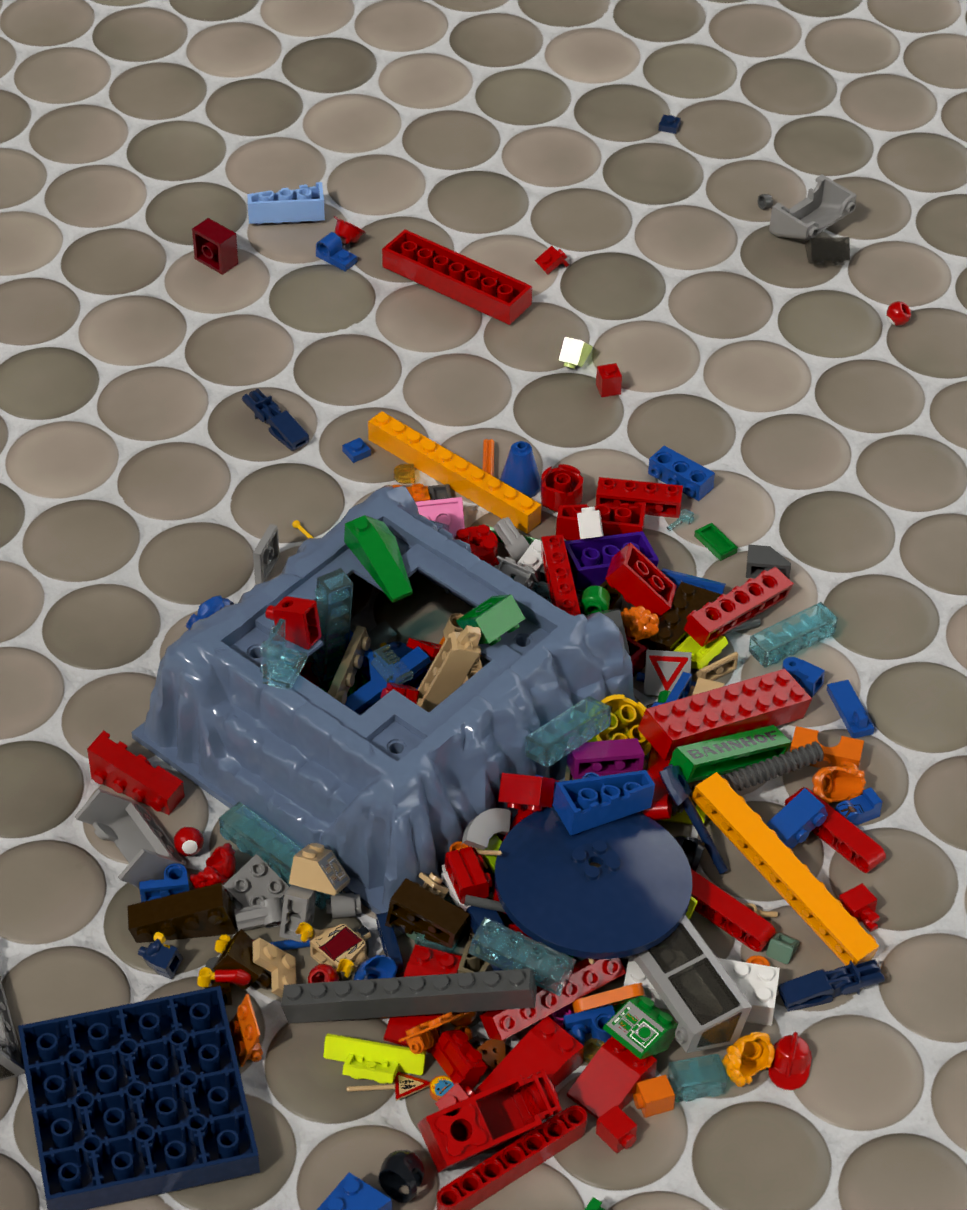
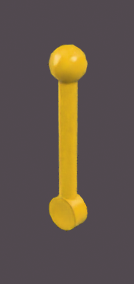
[292,520,313,539]

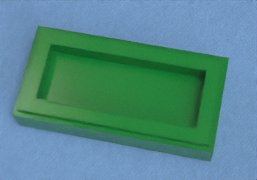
[694,523,738,561]

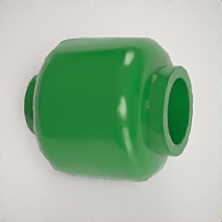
[580,585,611,615]

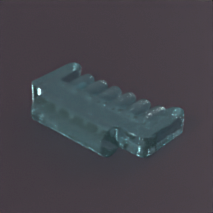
[371,644,414,685]

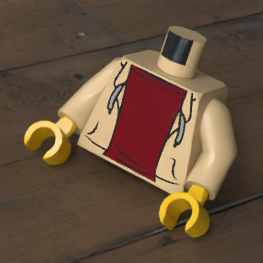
[295,922,371,981]

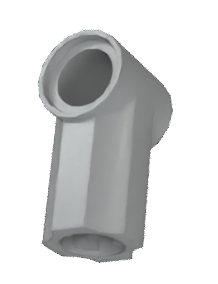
[493,517,530,561]
[235,898,283,931]

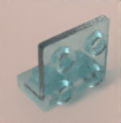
[260,618,307,691]

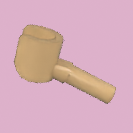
[745,903,778,918]

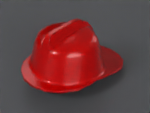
[333,216,366,244]
[768,1032,812,1090]

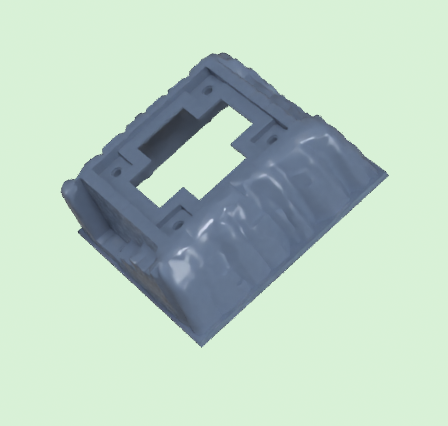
[131,485,637,934]

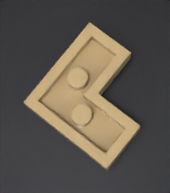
[253,937,296,998]

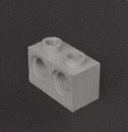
[279,884,317,943]

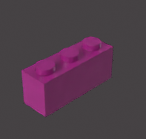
[567,738,644,779]

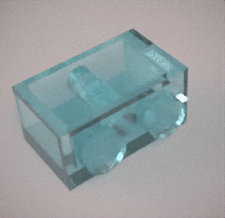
[668,1053,727,1102]

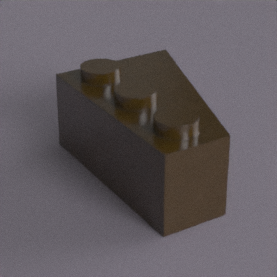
[385,878,470,948]

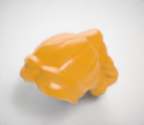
[721,1032,775,1087]

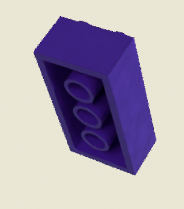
[564,531,659,590]

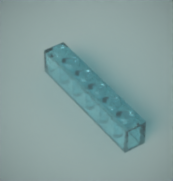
[311,568,353,684]
[219,802,342,910]

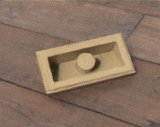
[692,652,738,682]

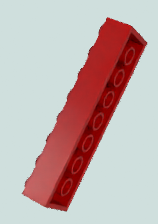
[382,229,532,325]
[638,669,812,760]

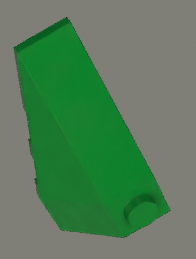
[344,515,412,603]

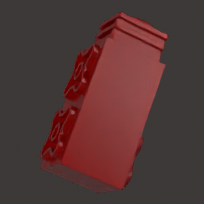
[417,1069,562,1173]

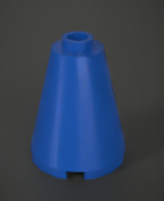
[500,441,541,498]

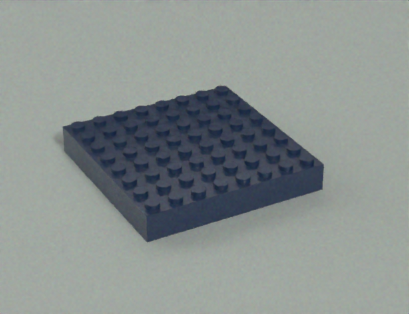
[18,986,260,1210]

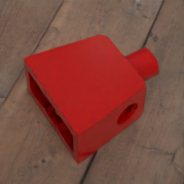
[265,596,322,650]

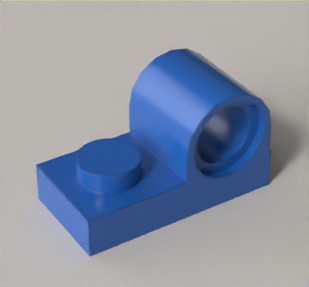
[316,232,358,271]
[139,863,189,902]
[563,1005,615,1046]

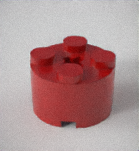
[541,464,584,511]
[455,524,498,563]

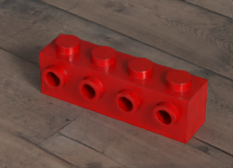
[596,477,683,518]

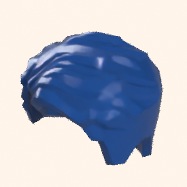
[354,955,397,980]

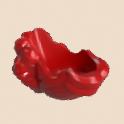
[190,843,236,892]

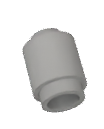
[326,892,361,919]

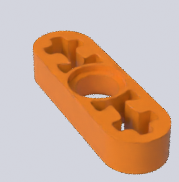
[572,983,646,1013]

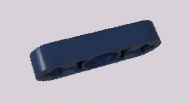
[376,912,404,974]

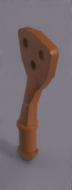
[476,1038,507,1071]

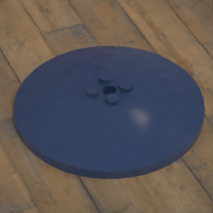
[494,805,692,959]

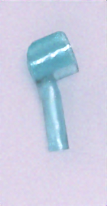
[667,509,694,531]

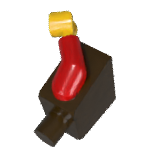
[197,929,271,989]

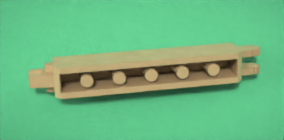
[416,626,481,712]

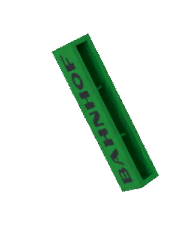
[669,725,792,783]

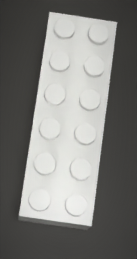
[624,948,780,1026]

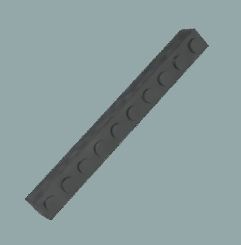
[281,968,537,1023]

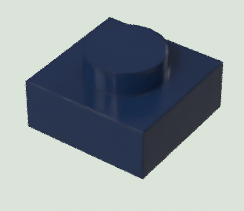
[658,115,681,134]

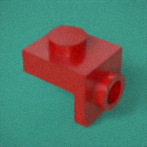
[535,245,569,275]
[435,1082,477,1110]

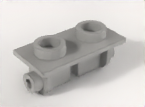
[494,555,539,590]

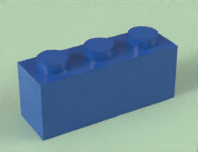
[766,788,828,849]

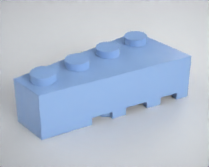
[247,182,325,225]

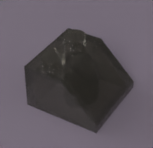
[805,237,850,266]

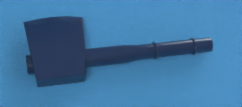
[659,764,728,874]

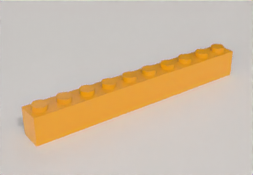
[368,411,542,534]
[691,772,879,965]

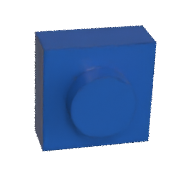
[342,438,371,463]

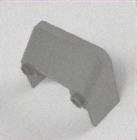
[74,788,186,888]

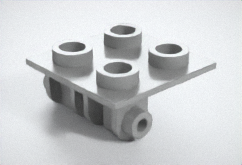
[223,854,289,907]

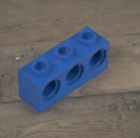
[648,446,715,501]

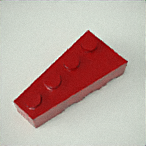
[556,502,646,541]
[87,730,185,815]

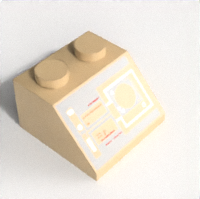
[289,843,350,896]

